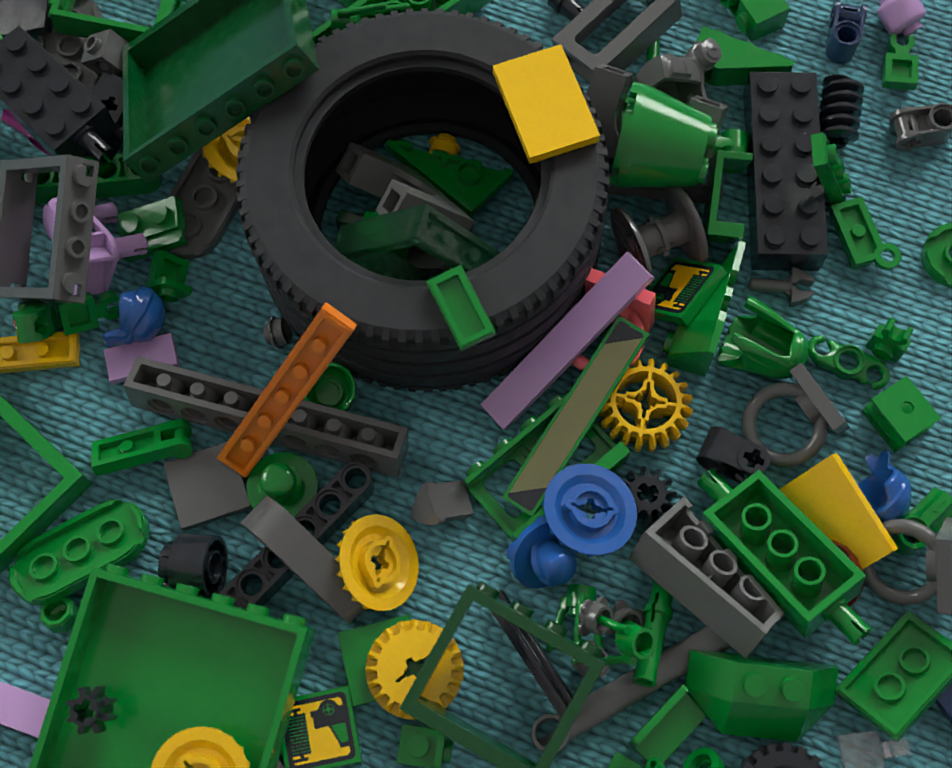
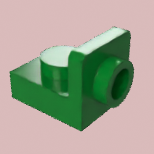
[396,724,453,768]

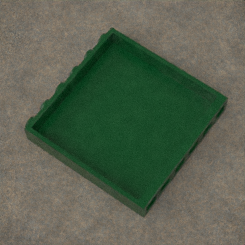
[122,0,319,183]

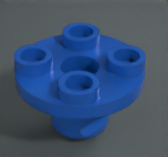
[506,515,577,588]

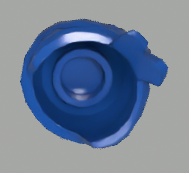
[103,286,166,348]
[857,451,912,522]

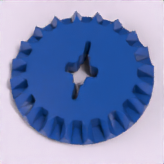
[542,464,637,557]

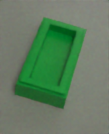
[426,265,496,352]

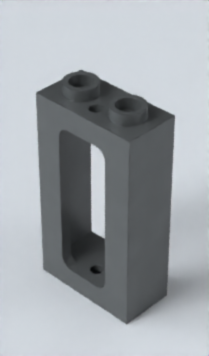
[552,0,682,84]

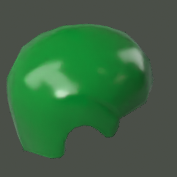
[305,362,357,411]

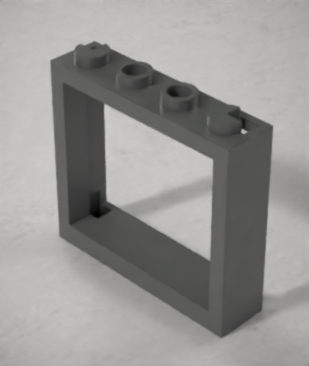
[0,154,99,303]

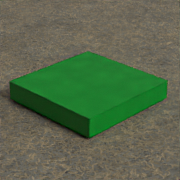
[337,614,422,707]

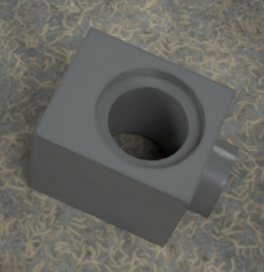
[81,29,129,78]

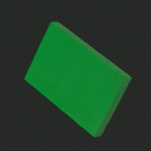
[835,610,952,743]

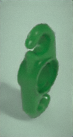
[807,335,890,390]

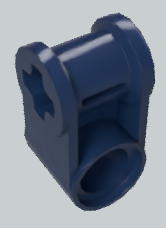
[826,0,868,64]

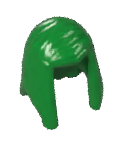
[717,297,808,379]

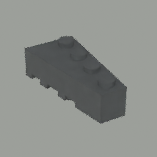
[629,496,784,658]

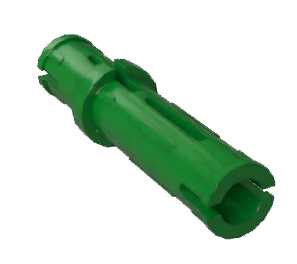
[632,580,673,687]

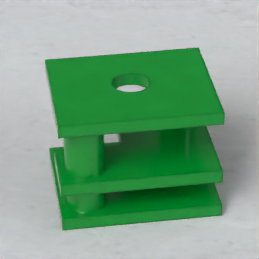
[862,376,941,453]

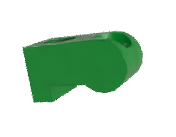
[12,301,61,343]

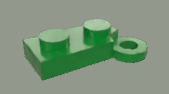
[828,197,902,271]

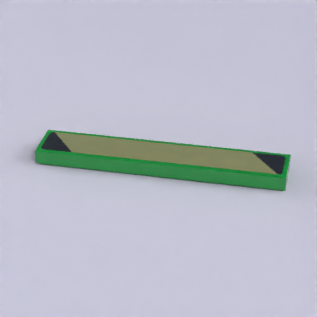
[502,316,650,516]

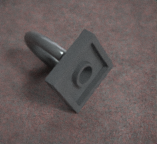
[742,362,850,467]
[863,518,952,614]

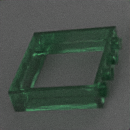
[334,203,501,281]

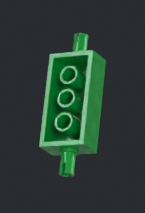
[697,469,872,646]

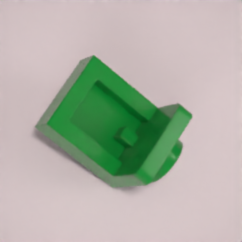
[146,249,192,302]

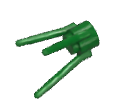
[330,2,410,31]
[546,584,604,665]

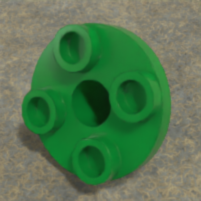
[246,452,319,517]

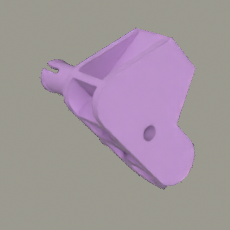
[42,198,148,295]

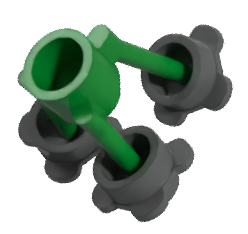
[571,596,656,679]

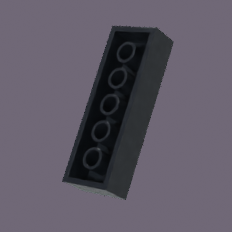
[743,72,828,271]

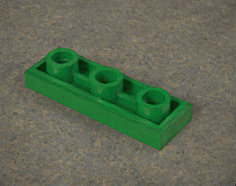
[811,132,852,205]

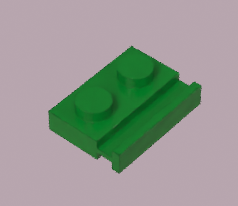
[118,196,187,263]

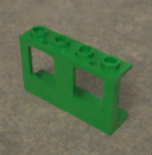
[464,393,631,542]

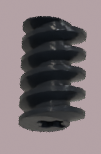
[819,74,865,149]

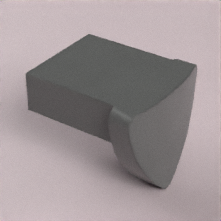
[411,480,474,525]

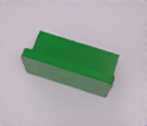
[628,684,707,764]

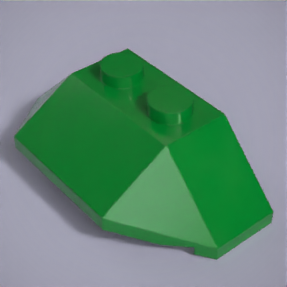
[685,649,839,742]

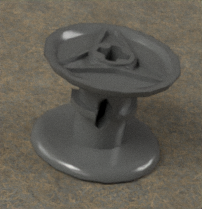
[610,186,708,288]

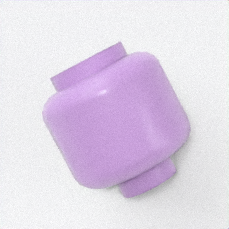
[877,0,927,37]

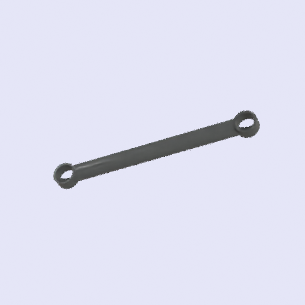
[531,615,783,755]

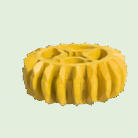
[599,358,693,453]

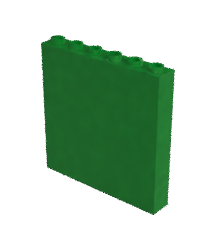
[29,563,315,768]

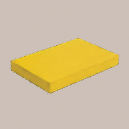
[493,44,600,164]
[779,453,898,570]

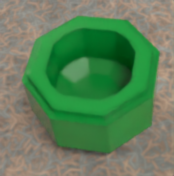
[39,597,79,634]

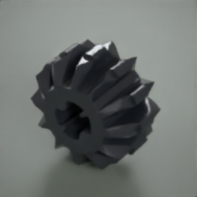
[623,466,677,529]

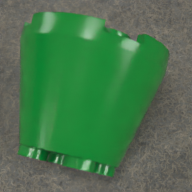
[609,81,718,188]

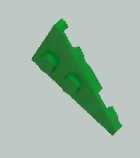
[386,139,514,218]

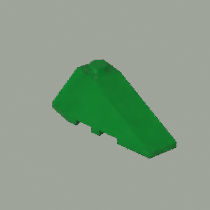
[662,241,746,377]

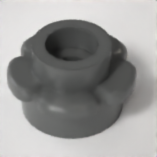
[263,316,292,350]

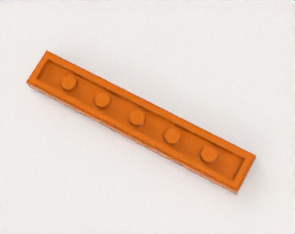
[216,302,357,478]

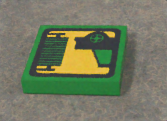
[649,257,727,326]
[282,685,363,768]

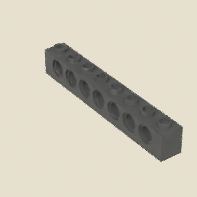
[123,356,409,478]

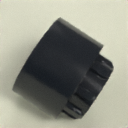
[158,534,228,599]

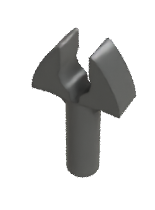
[748,267,815,307]

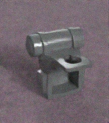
[631,37,722,105]

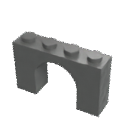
[586,64,729,190]
[335,141,474,252]

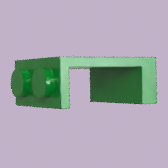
[702,145,753,244]

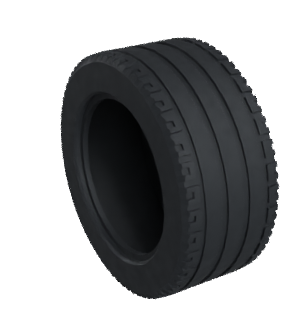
[236,8,609,392]

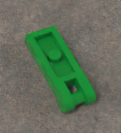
[91,419,193,476]

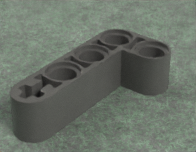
[241,496,364,625]

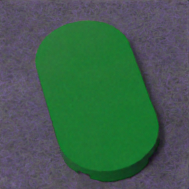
[9,500,150,605]

